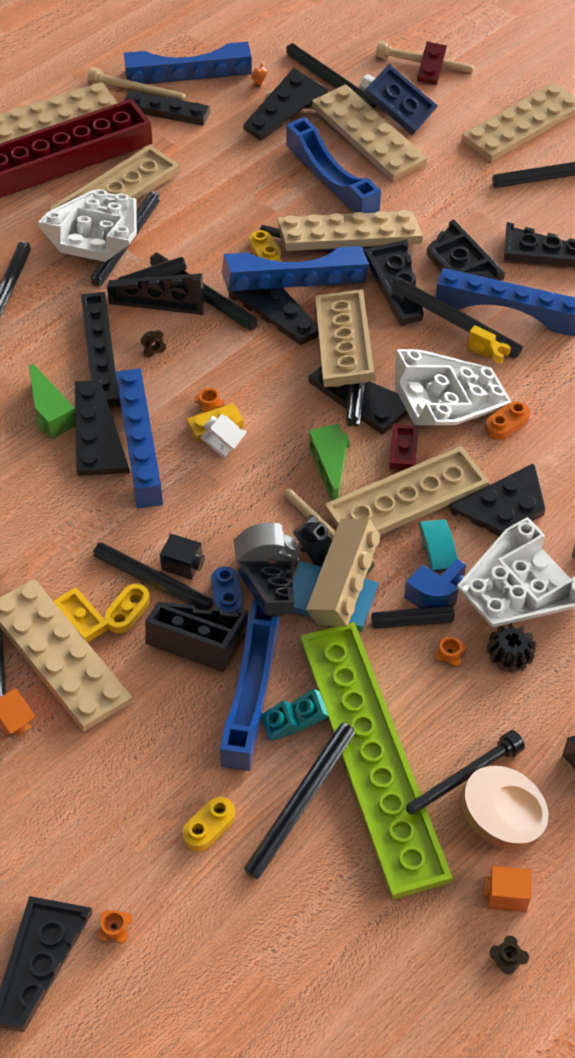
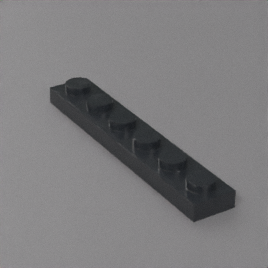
[81,292,120,406]

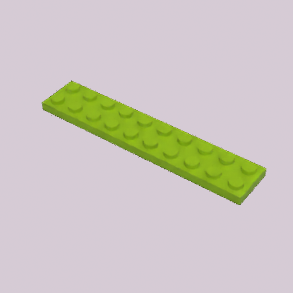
[300,622,453,900]

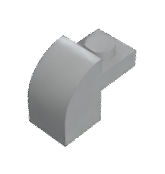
[233,522,299,566]

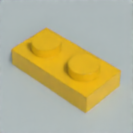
[187,403,244,443]
[53,587,109,643]

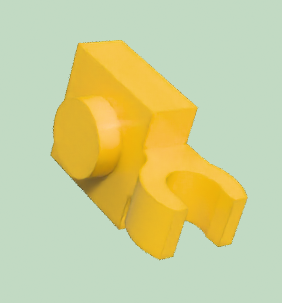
[467,325,511,364]

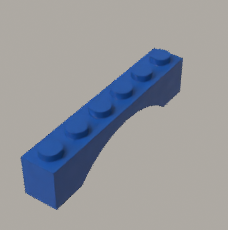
[124,41,252,84]
[286,117,381,213]
[221,246,369,291]
[436,268,575,337]
[116,368,163,509]
[220,599,281,771]

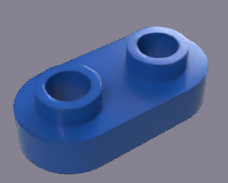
[211,567,243,613]

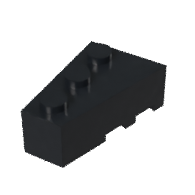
[145,602,248,672]

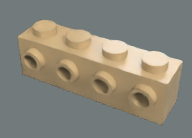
[306,518,380,627]

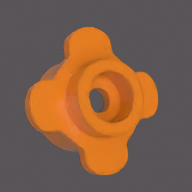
[251,63,268,87]
[195,388,224,413]
[434,637,466,666]
[97,910,132,944]

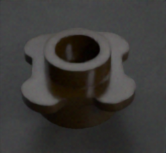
[140,330,166,357]
[490,936,529,975]

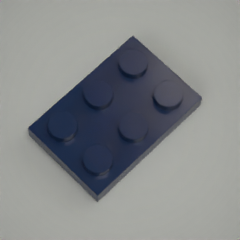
[363,64,438,136]

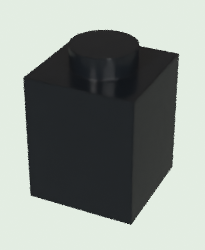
[160,534,205,580]

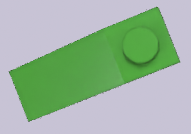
[29,364,76,439]
[309,423,350,501]

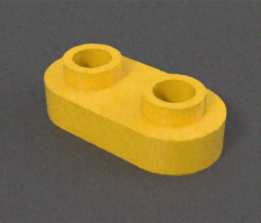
[249,230,281,261]
[105,584,150,633]
[183,797,235,852]

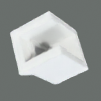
[200,414,247,458]

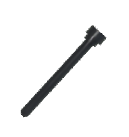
[406,730,525,815]

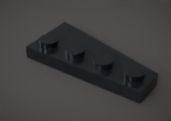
[243,68,328,140]
[107,273,205,315]

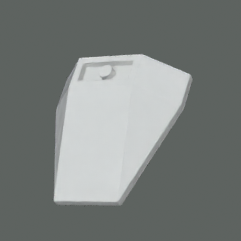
[38,189,137,262]
[395,349,511,425]
[457,517,575,628]

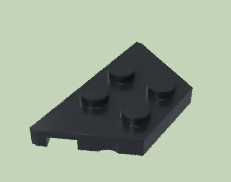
[426,219,505,281]
[450,463,546,537]

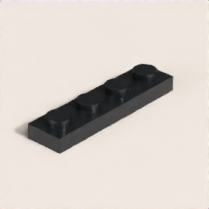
[124,91,210,126]

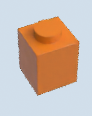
[0,687,35,737]
[483,865,531,912]

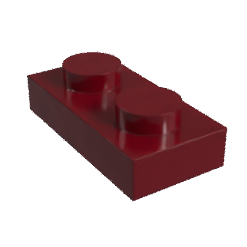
[417,42,447,85]
[389,423,419,470]

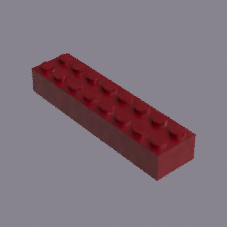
[0,98,153,198]

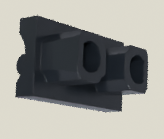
[293,515,332,567]

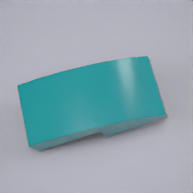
[419,519,458,572]
[262,689,329,741]

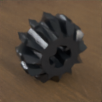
[487,623,537,673]

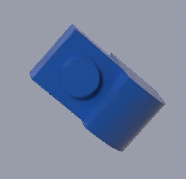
[404,559,466,608]

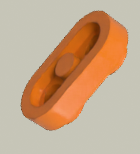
[485,401,530,440]

